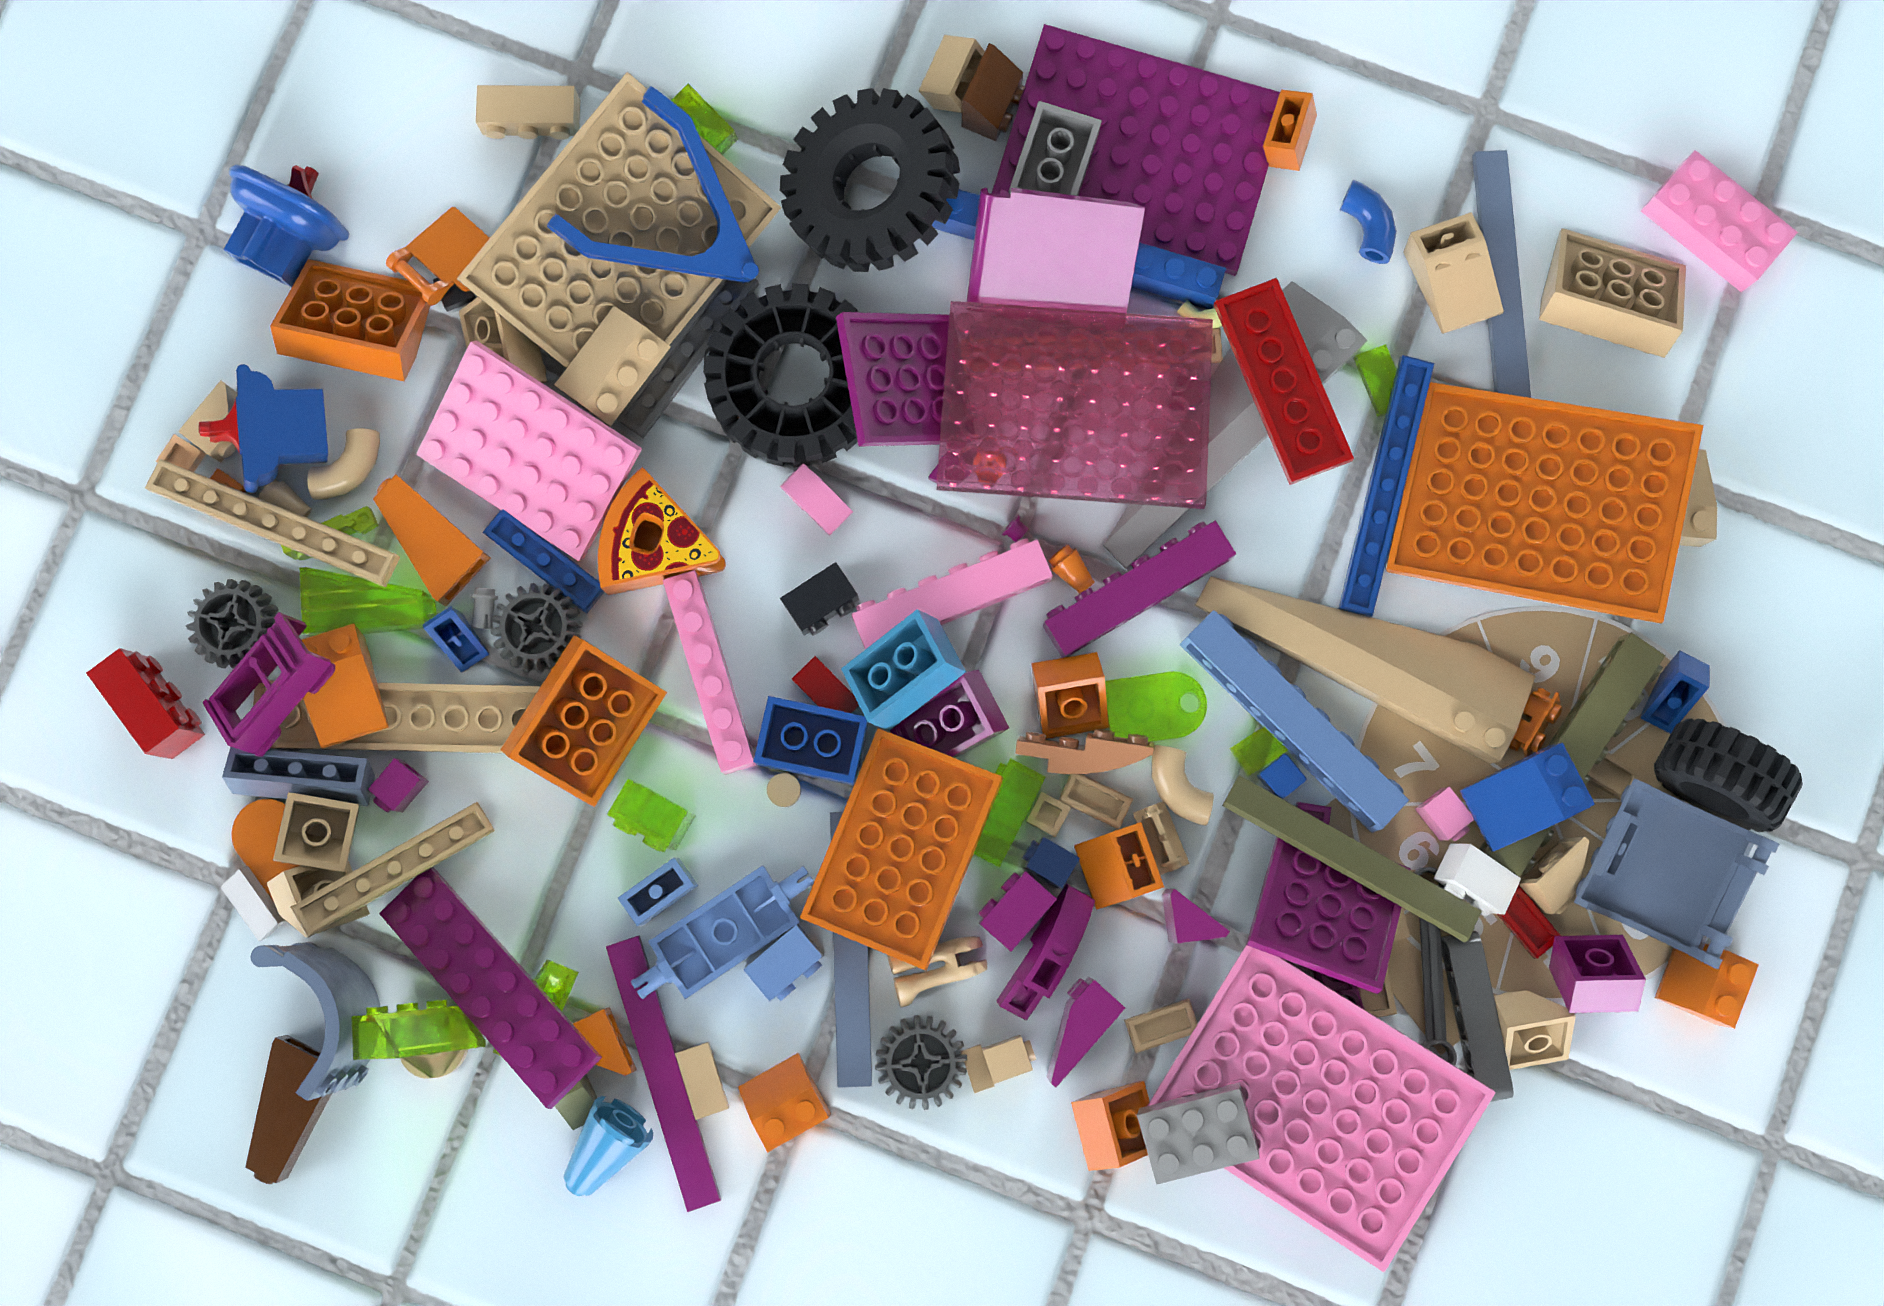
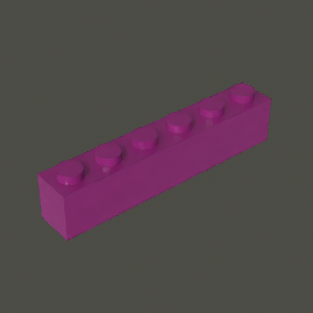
[1043,520,1236,658]

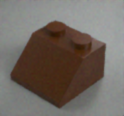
[961,43,1026,142]

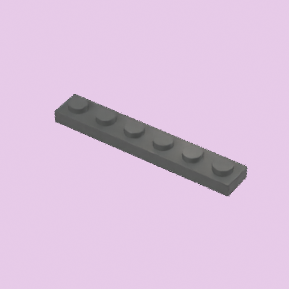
[617,278,759,439]

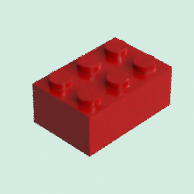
[86,648,205,759]

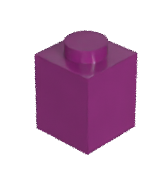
[368,758,429,813]

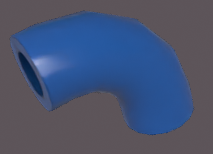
[1340,180,1397,264]

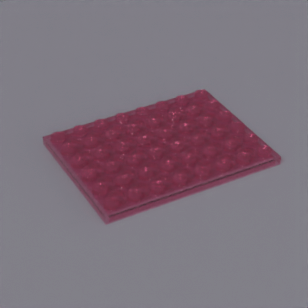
[936,301,1213,509]

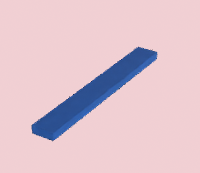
[1338,355,1435,617]

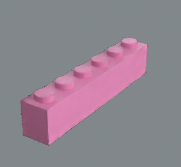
[852,538,1053,649]
[663,570,756,775]

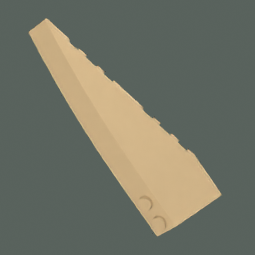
[1195,576,1536,764]

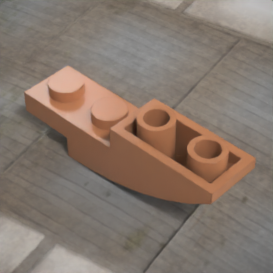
[1015,729,1155,774]

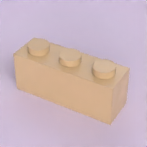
[476,85,580,140]

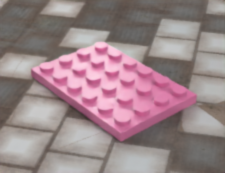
[416,341,642,561]

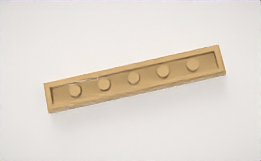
[290,802,495,938]

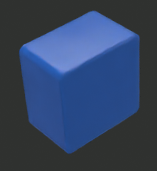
[1257,754,1307,799]

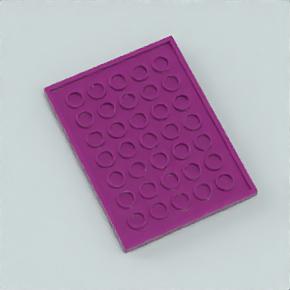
[991,24,1280,276]

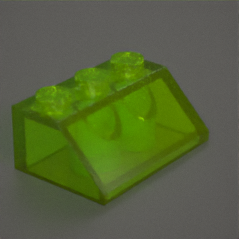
[351,999,486,1060]

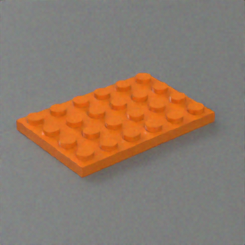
[800,728,1004,971]

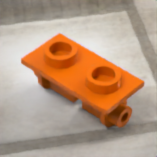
[1509,688,1563,757]

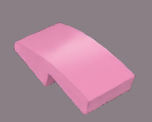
[780,463,853,535]

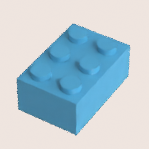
[841,609,966,731]

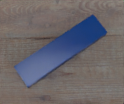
[482,509,605,614]

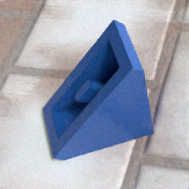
[422,606,489,673]

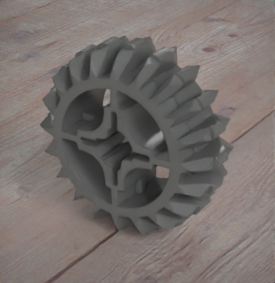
[185,579,279,669]
[490,583,583,673]
[875,1015,967,1110]

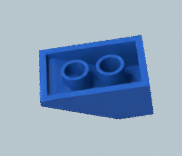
[1459,743,1595,852]

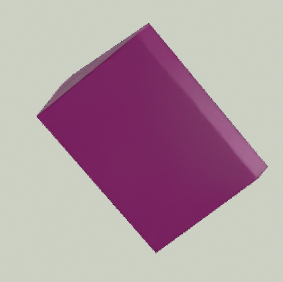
[1162,889,1230,944]

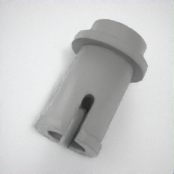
[471,588,498,629]

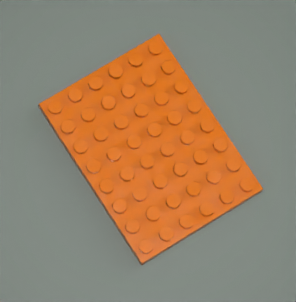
[1386,382,1704,624]

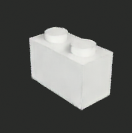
[1434,843,1521,916]

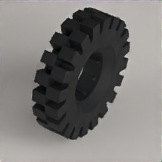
[779,88,960,272]
[703,283,858,468]

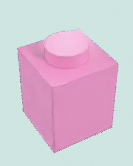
[1415,787,1474,841]

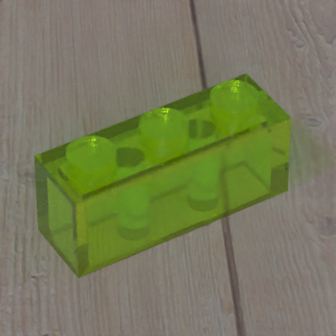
[973,758,1046,868]

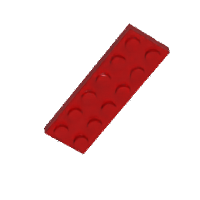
[1214,278,1354,485]

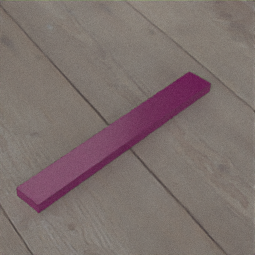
[606,935,721,1212]

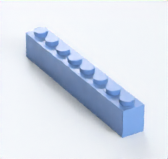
[1179,610,1409,833]

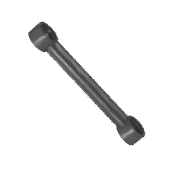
[1413,867,1457,1066]

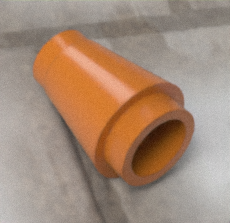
[1048,544,1095,594]

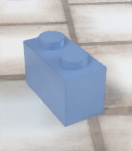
[618,857,699,926]
[743,924,824,1002]

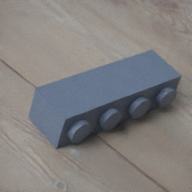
[222,746,375,806]

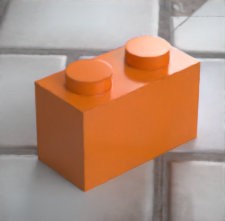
[1263,89,1317,171]

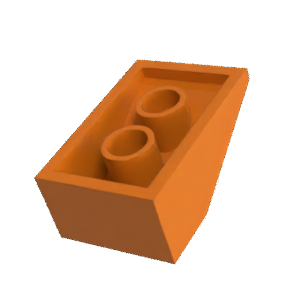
[302,623,389,749]

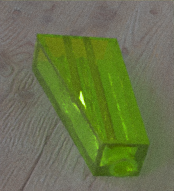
[299,567,437,637]

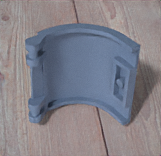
[1574,778,1780,969]
[250,942,382,1101]

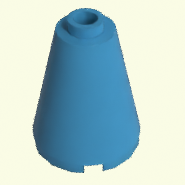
[563,1096,653,1196]

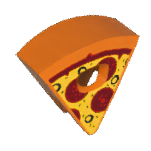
[598,467,726,595]

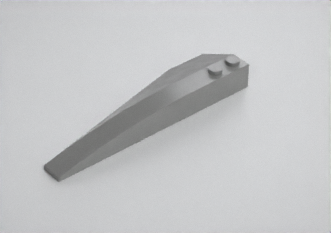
[1103,281,1367,569]

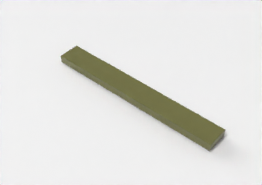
[1222,775,1482,942]

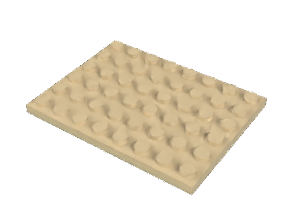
[457,72,782,368]

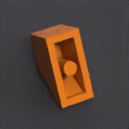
[573,1007,637,1076]

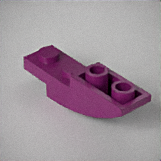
[996,883,1095,1021]

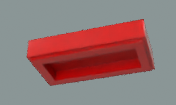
[792,656,859,713]
[1497,885,1561,959]

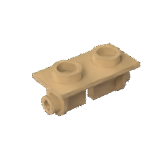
[1133,801,1190,875]

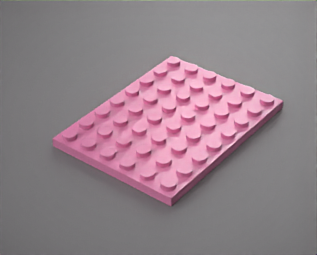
[1147,945,1496,1273]

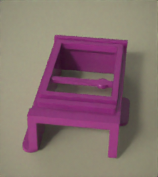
[202,612,335,757]

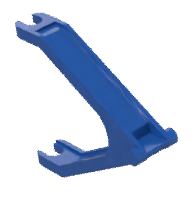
[547,86,759,284]

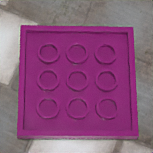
[836,312,976,447]
[1246,836,1411,994]

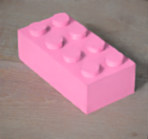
[1641,150,1798,292]

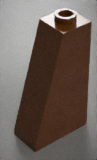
[245,1035,332,1184]

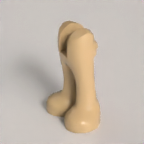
[887,936,987,1008]

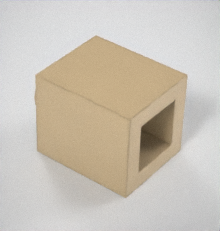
[982,1035,1036,1084]

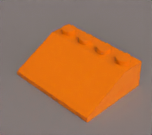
[270,259,430,382]
[500,635,667,807]

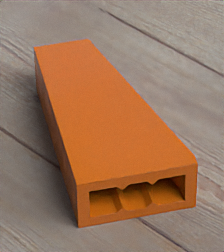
[373,474,491,607]

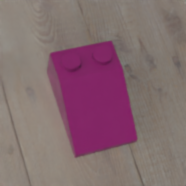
[890,669,1010,758]
[1046,977,1125,1088]

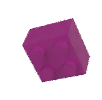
[978,871,1057,952]
[1549,934,1646,1013]

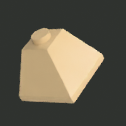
[1519,836,1590,914]
[267,861,370,937]
[1494,990,1576,1070]

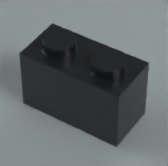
[780,562,859,636]

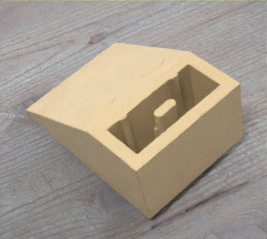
[1403,212,1504,334]

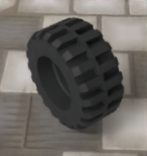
[1654,718,1803,832]

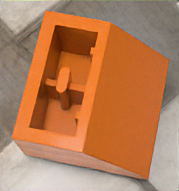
[1073,822,1164,910]

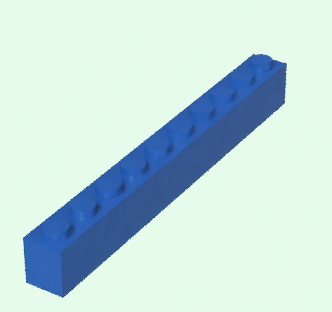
[932,189,1226,309]

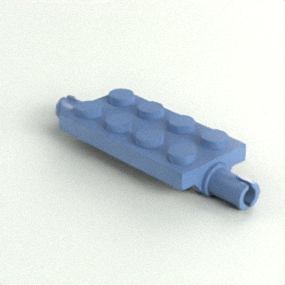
[631,865,814,999]

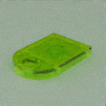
[1105,671,1207,742]

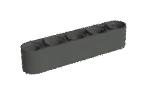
[1441,931,1514,1102]

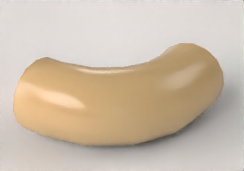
[307,428,380,500]
[1152,745,1214,826]

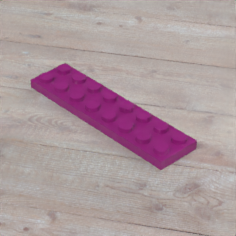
[379,867,602,1109]

